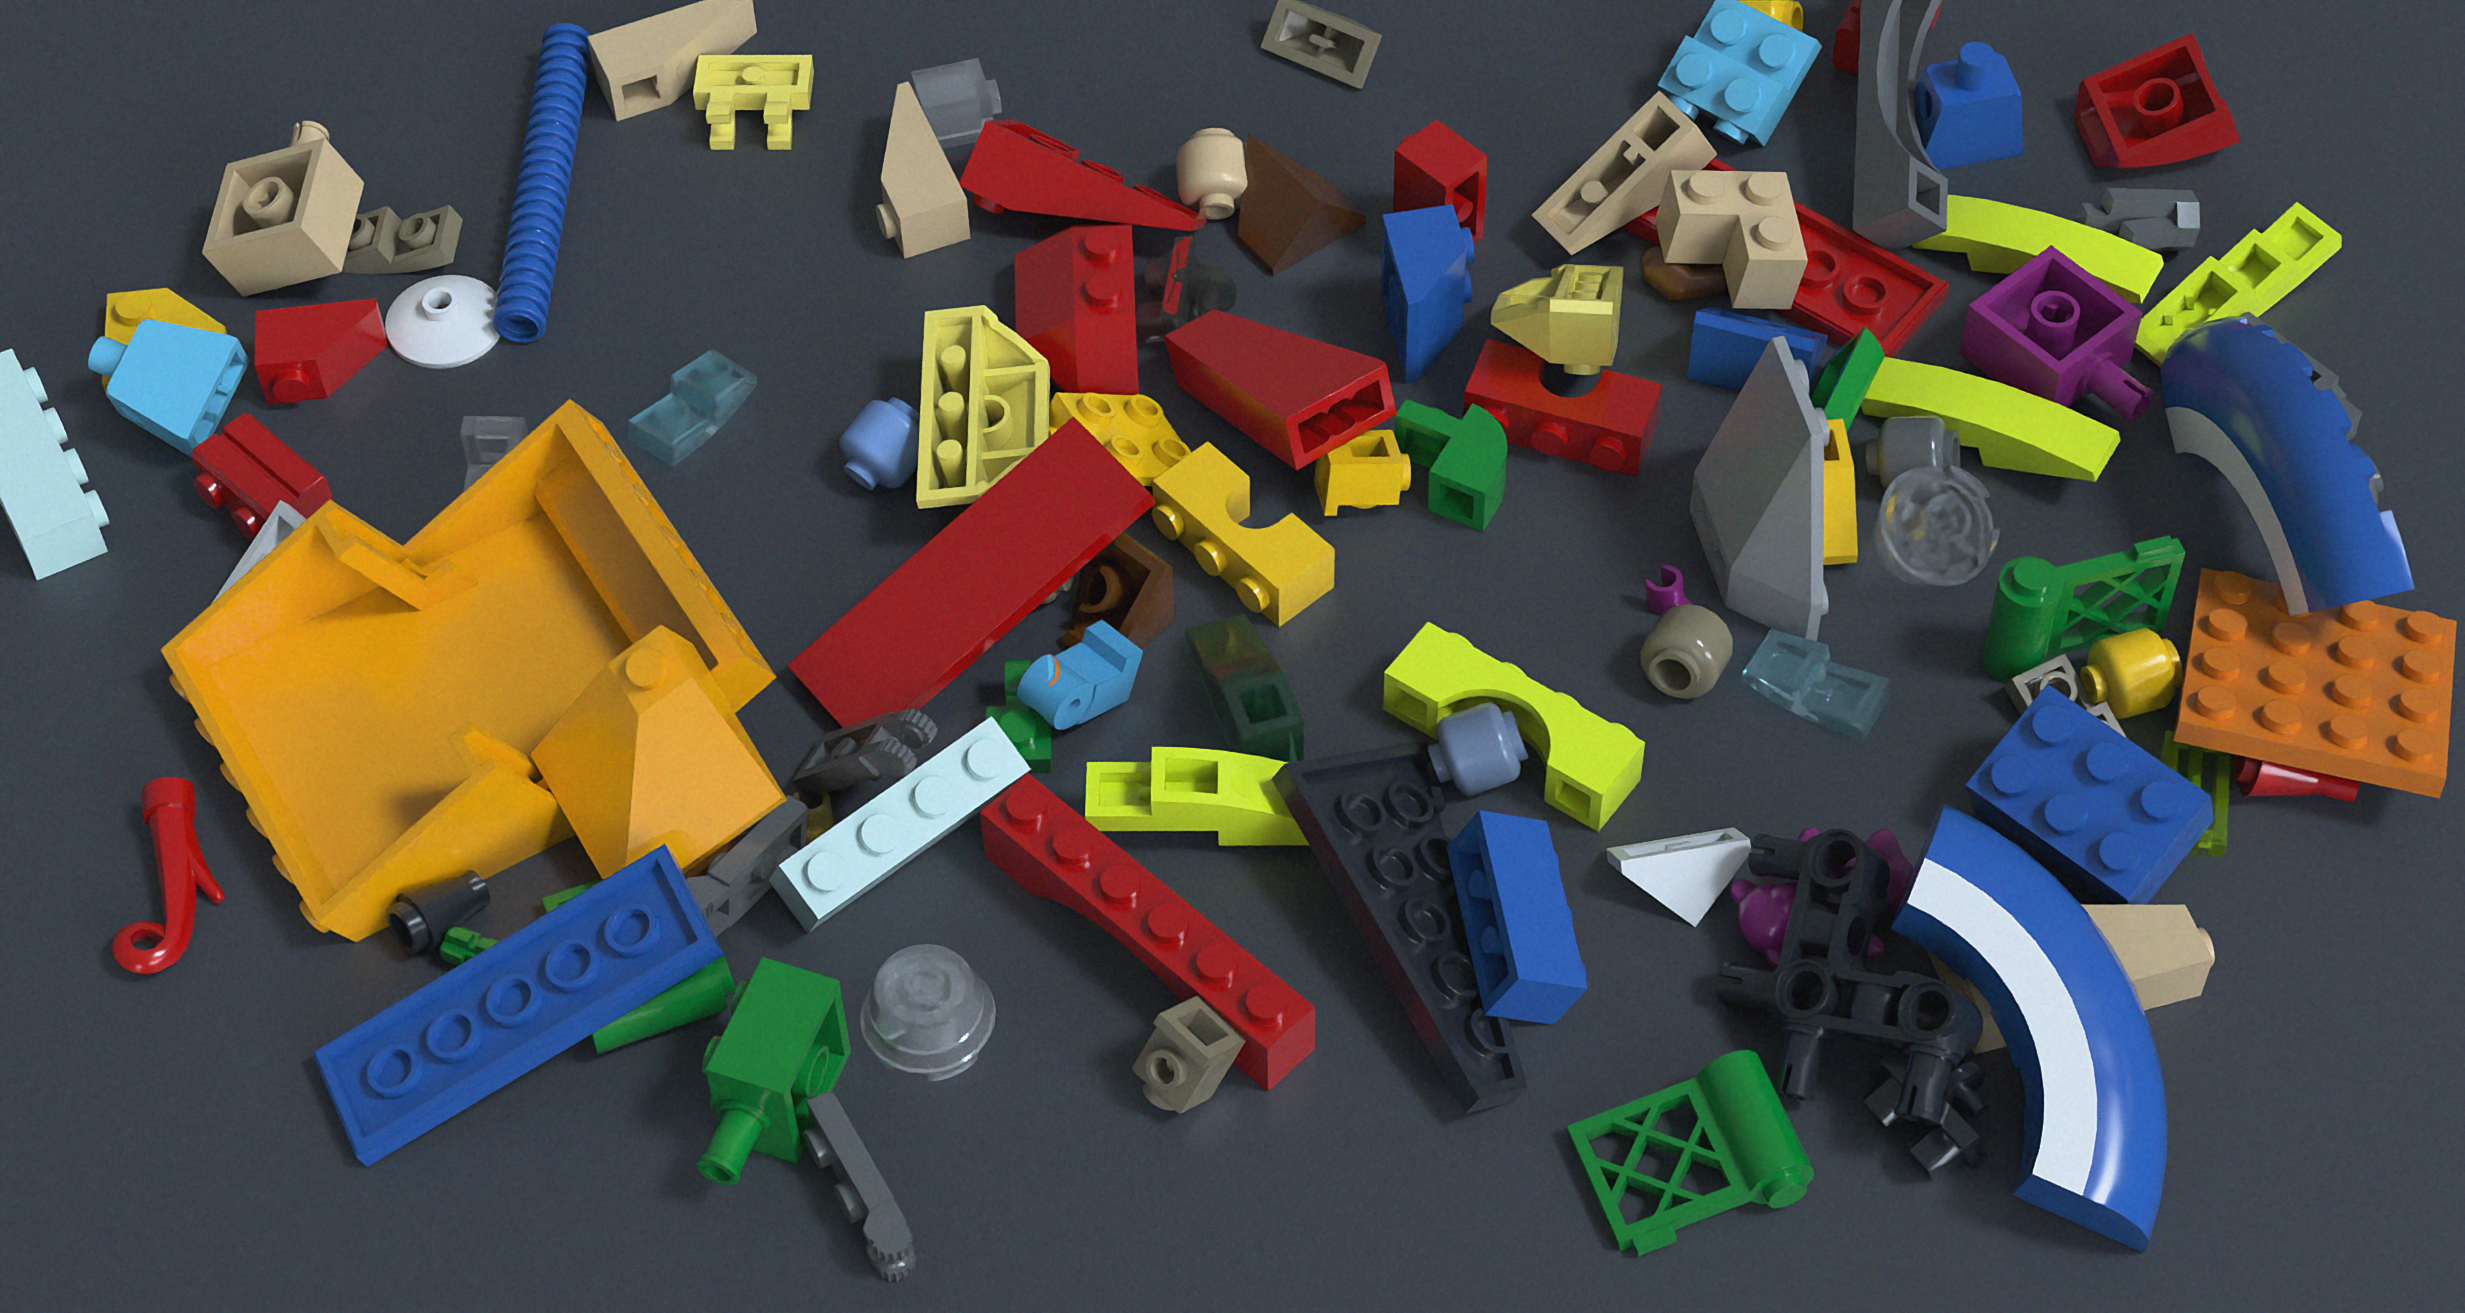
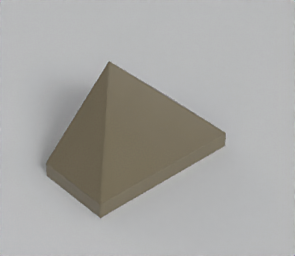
[1260,0,1382,89]

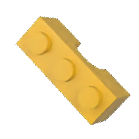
[1152,441,1335,627]

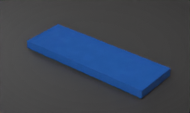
[312,844,725,1167]

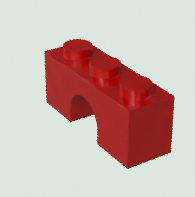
[1463,339,1662,477]

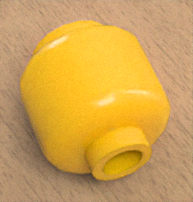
[2080,628,2183,719]

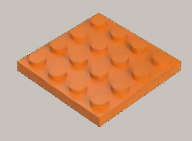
[2173,568,2457,799]

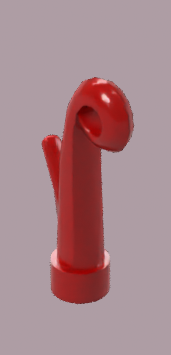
[112,777,225,975]

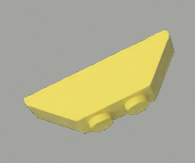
[1491,264,1623,375]
[916,305,1050,509]

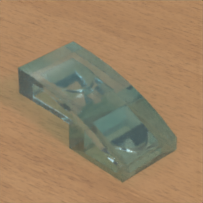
[1742,629,1892,741]

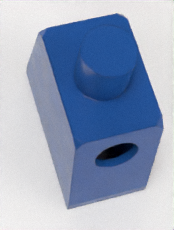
[1914,41,2023,170]

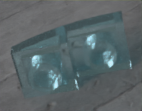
[628,349,757,467]

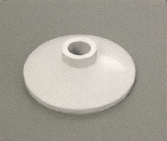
[385,275,500,369]

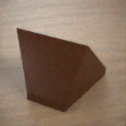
[1237,133,1366,276]
[1062,533,1175,650]

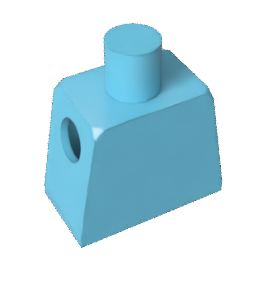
[88,319,250,457]

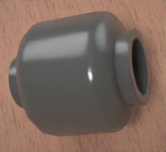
[1866,415,1960,496]

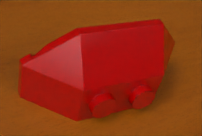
[1014,222,1139,395]

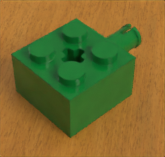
[696,956,851,1186]

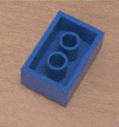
[1965,684,2214,905]

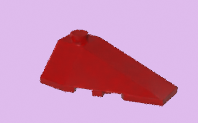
[959,119,1208,231]

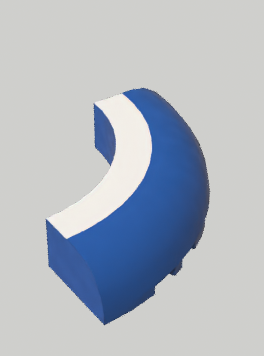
[2161,316,2415,617]
[1890,803,2167,1253]

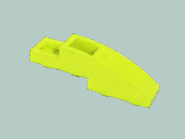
[1085,747,1309,846]

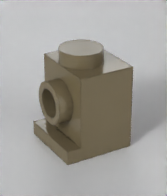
[1132,995,1246,1114]

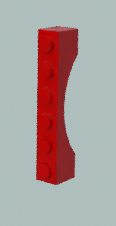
[980,772,1315,1092]

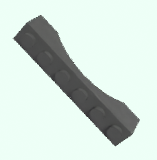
[1852,0,1948,253]

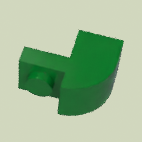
[1395,399,1507,532]

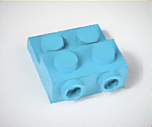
[1657,0,1822,147]

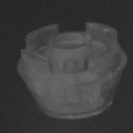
[1873,466,2000,586]
[860,944,996,1081]

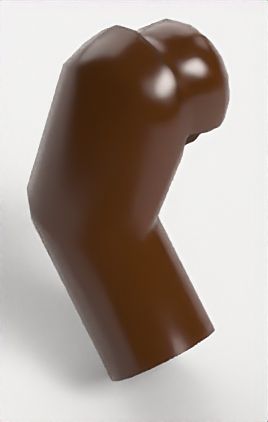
[1640,246,1726,301]

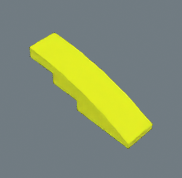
[1912,194,2164,304]
[2134,202,2342,368]
[1861,357,2121,482]

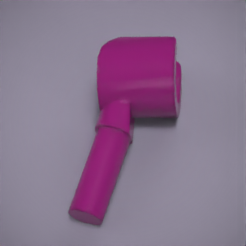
[1645,565,1693,615]

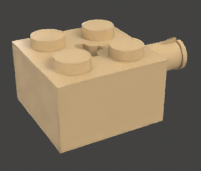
[202,121,364,297]

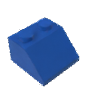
[1380,204,1475,384]

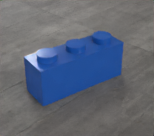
[1447,810,1588,1025]

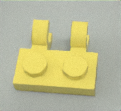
[693,55,814,150]

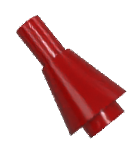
[2232,755,2359,802]

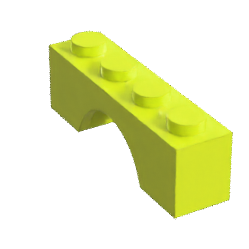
[1383,622,1645,832]

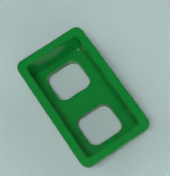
[1809,326,1885,433]

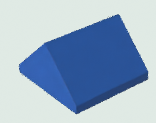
[1687,307,1828,392]

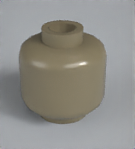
[1640,604,1733,699]

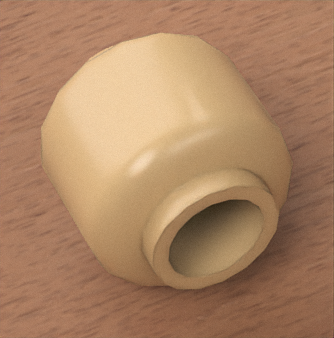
[1176,128,1247,220]

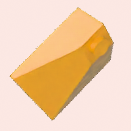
[530,624,787,880]

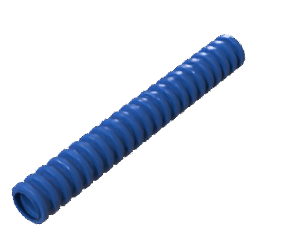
[492,23,591,343]

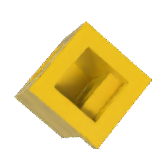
[1314,430,1411,516]

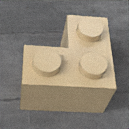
[1655,170,1808,309]

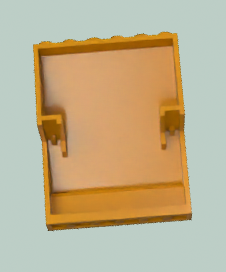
[160,399,777,942]

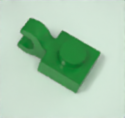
[986,660,1052,773]

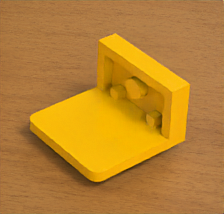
[1049,392,1191,486]

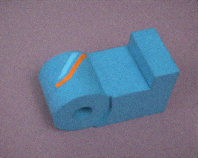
[1017,620,1143,730]

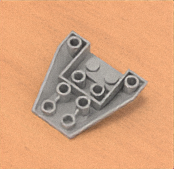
[1689,336,1829,644]

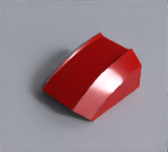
[2074,32,2240,168]

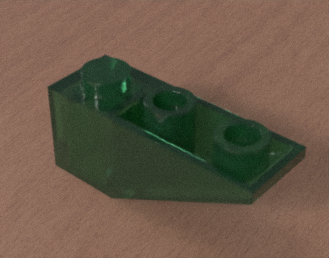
[1184,614,1305,763]

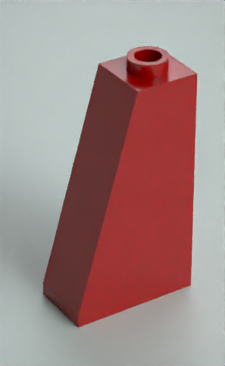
[1164,309,1397,470]

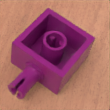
[1959,245,2155,423]

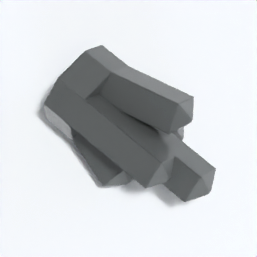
[2074,187,2200,252]

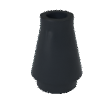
[386,870,491,954]

